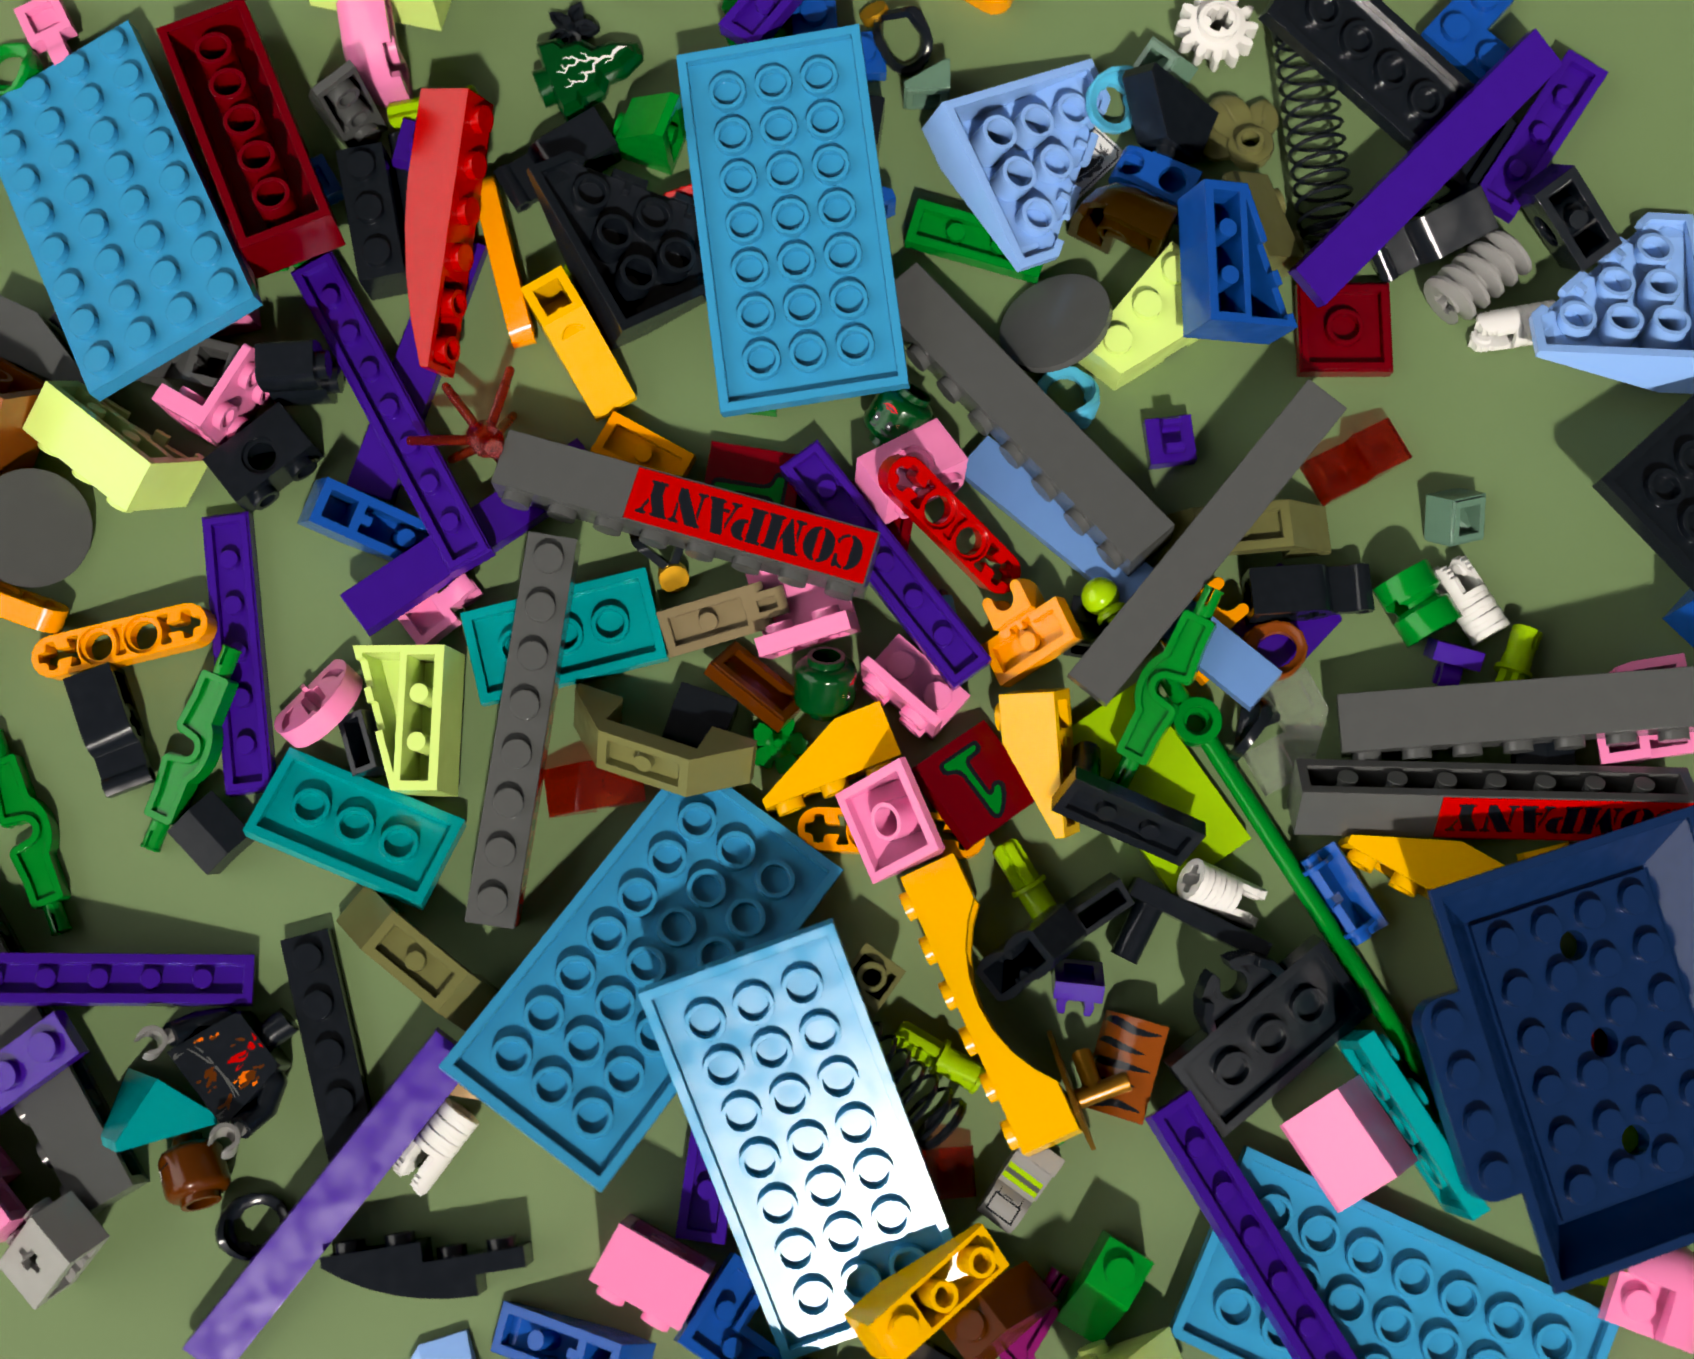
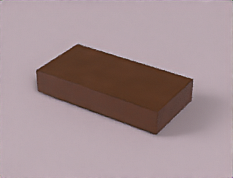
[704,641,801,733]

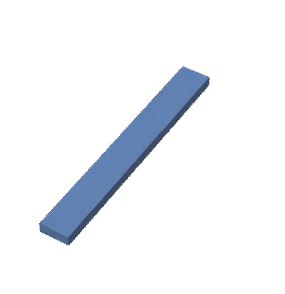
[965,436,1282,712]

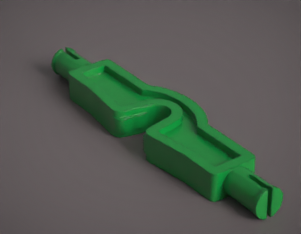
[1110,584,1224,789]
[140,644,242,852]
[0,729,73,936]

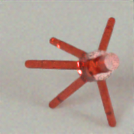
[406,366,518,464]

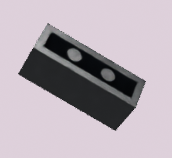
[336,142,408,301]

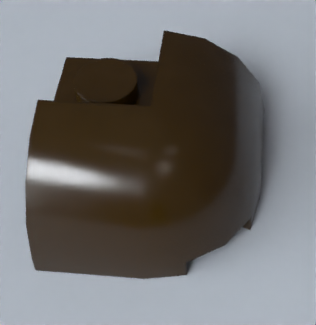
[1068,181,1178,259]

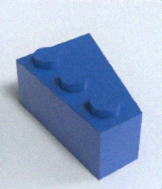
[1177,178,1298,345]

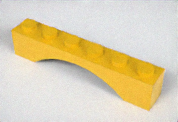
[899,853,1083,1157]

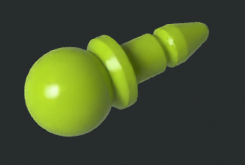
[1081,577,1125,626]

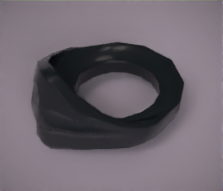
[1228,697,1281,761]
[215,1193,289,1261]

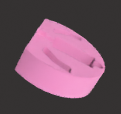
[274,659,363,748]

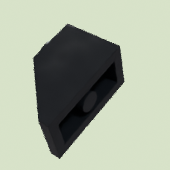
[1122,62,1219,164]

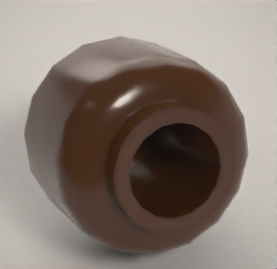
[158,1132,231,1212]

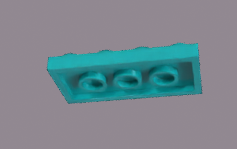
[460,567,669,707]
[242,747,466,911]
[1336,1030,1490,1221]

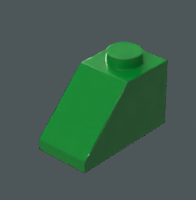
[613,92,686,175]
[1055,1230,1154,1342]

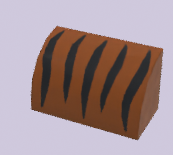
[1087,1010,1169,1125]

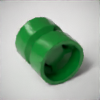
[1372,559,1463,648]

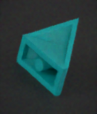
[101,1068,217,1153]

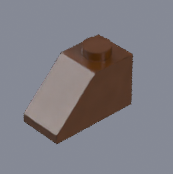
[941,1260,1060,1359]

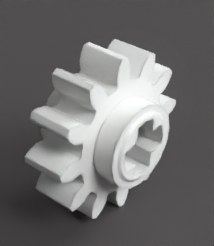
[1174,0,1258,72]

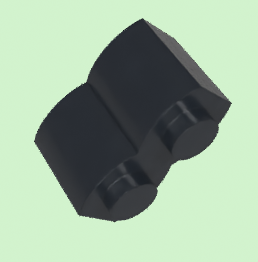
[255,340,344,406]
[976,904,1086,1001]

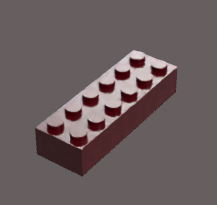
[156,0,346,279]

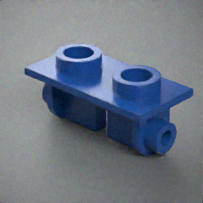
[1299,840,1390,946]

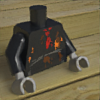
[134,1007,299,1159]

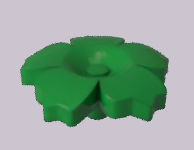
[752,719,809,775]

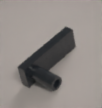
[1051,741,1206,866]
[1110,877,1272,965]

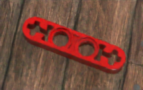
[878,454,1021,594]

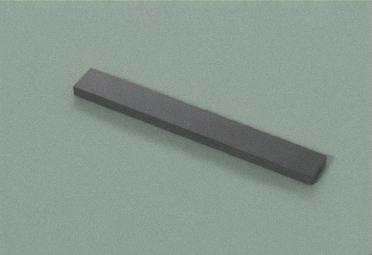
[1067,379,1347,707]

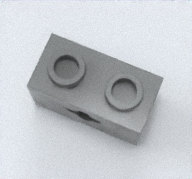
[0,1190,110,1310]

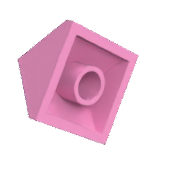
[835,756,945,884]
[1280,1074,1418,1213]

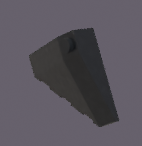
[526,150,706,351]

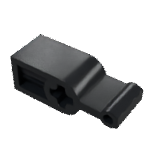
[493,106,622,213]
[1371,182,1499,283]
[1241,563,1375,625]
[63,662,156,798]

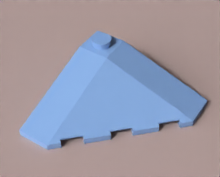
[922,58,1111,273]
[1528,212,1694,394]

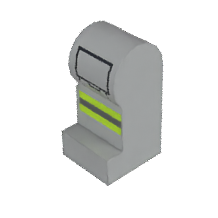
[976,1147,1065,1234]

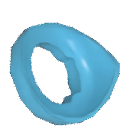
[1085,65,1134,135]
[1037,366,1100,429]

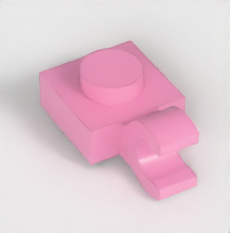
[13,0,79,65]
[397,573,483,645]

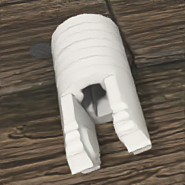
[1468,300,1556,353]
[1433,555,1511,646]
[1177,858,1268,930]
[392,1097,480,1197]

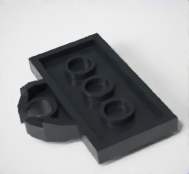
[1163,934,1373,1138]

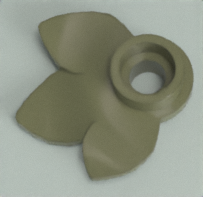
[1202,95,1279,171]

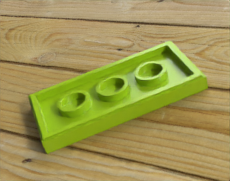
[1072,682,1251,894]

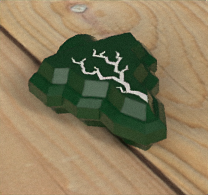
[532,38,644,122]

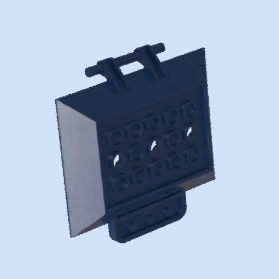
[1412,805,1694,1295]

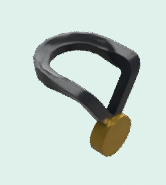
[860,1,933,75]
[629,534,689,593]

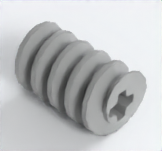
[1423,229,1532,325]

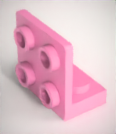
[151,343,271,447]
[745,570,861,659]
[861,633,971,740]

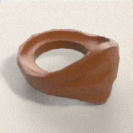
[1242,620,1308,681]

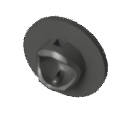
[999,274,1112,373]
[0,468,93,588]

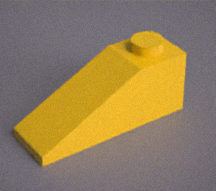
[994,688,1080,838]

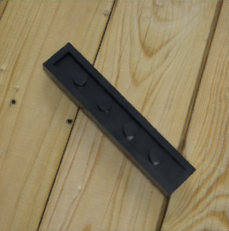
[280,928,373,1162]

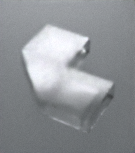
[1243,667,1329,796]

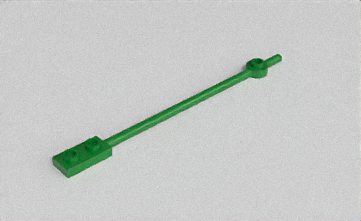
[1160,678,1442,1124]

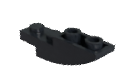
[320,1230,534,1299]

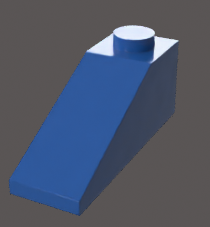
[297,477,429,561]
[490,1301,656,1359]

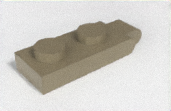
[656,581,791,658]

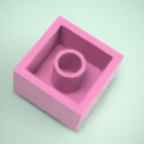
[589,1214,717,1332]

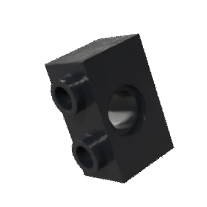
[1513,164,1622,272]
[202,402,324,513]

